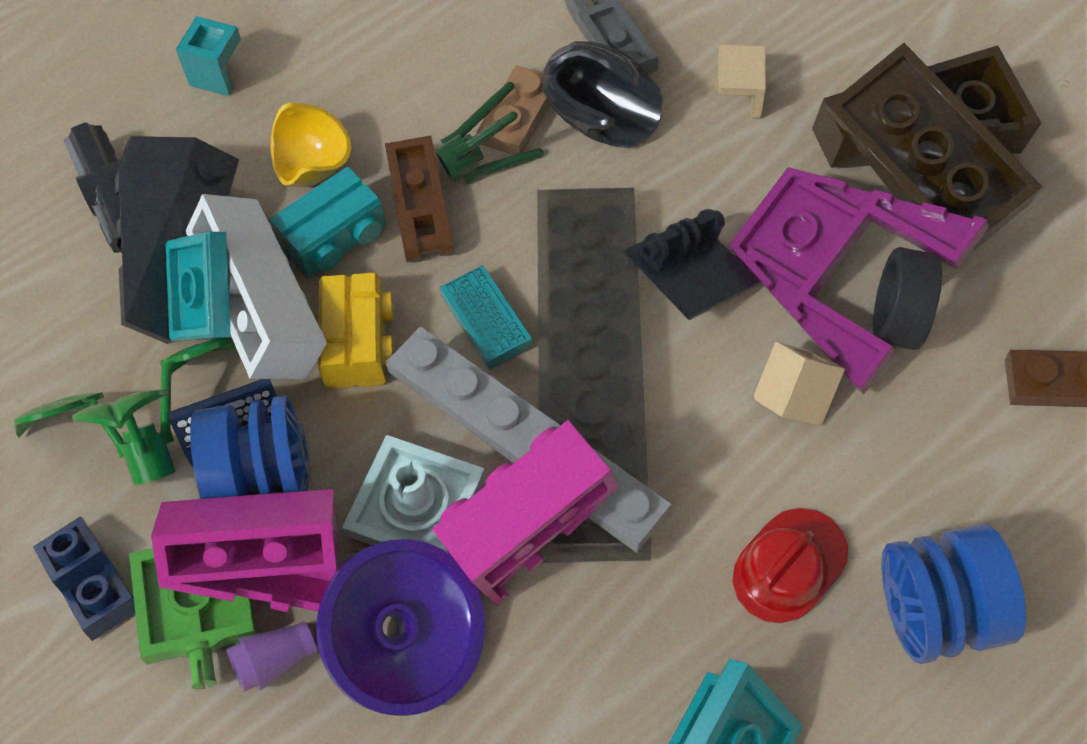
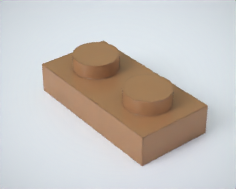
[477,65,550,155]

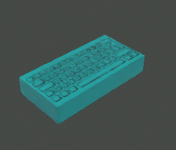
[440,265,533,370]

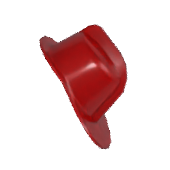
[732,508,848,624]

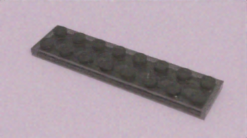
[537,187,652,563]

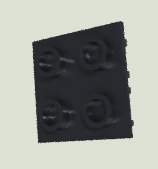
[624,209,760,320]

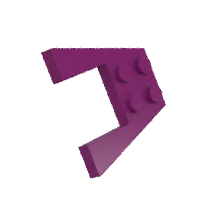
[729,167,988,394]

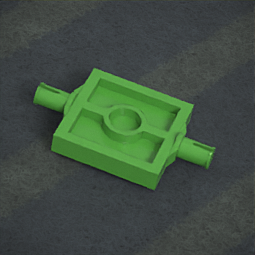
[129,548,258,689]

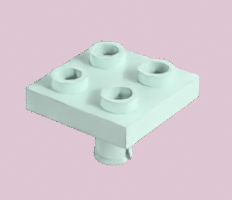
[342,435,486,555]

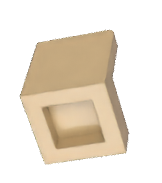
[715,44,766,118]
[754,341,845,426]

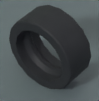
[873,247,942,350]

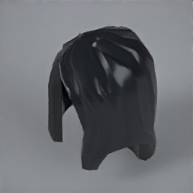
[543,41,663,148]

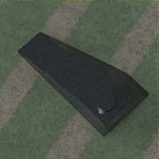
[115,136,239,344]

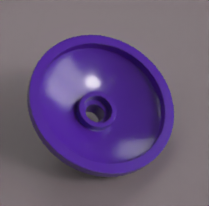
[316,539,485,716]

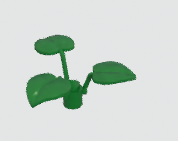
[14,337,237,485]

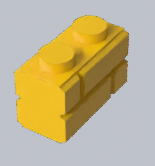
[318,273,395,389]

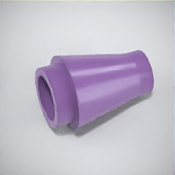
[227,621,317,692]

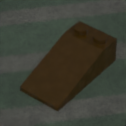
[826,43,1043,253]

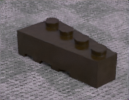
[812,45,1042,168]

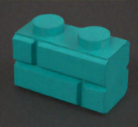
[267,166,386,279]

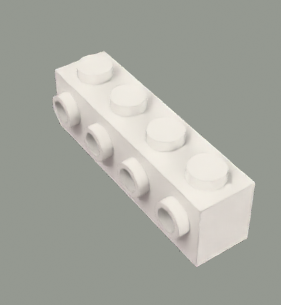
[186,194,327,379]

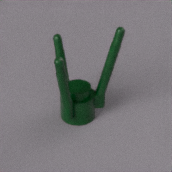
[434,82,544,184]

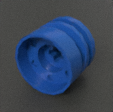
[190,395,311,499]
[881,524,1026,664]

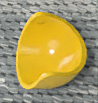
[271,102,352,187]

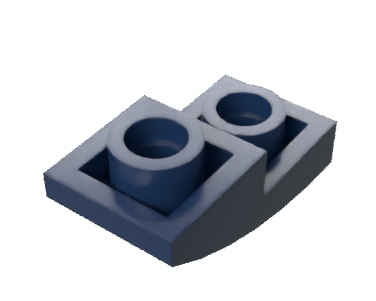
[33,516,135,641]

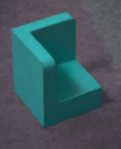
[176,16,241,96]

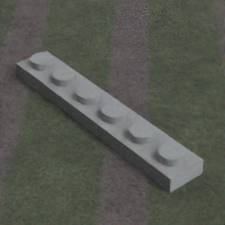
[386,326,672,553]

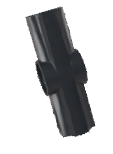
[64,122,122,253]

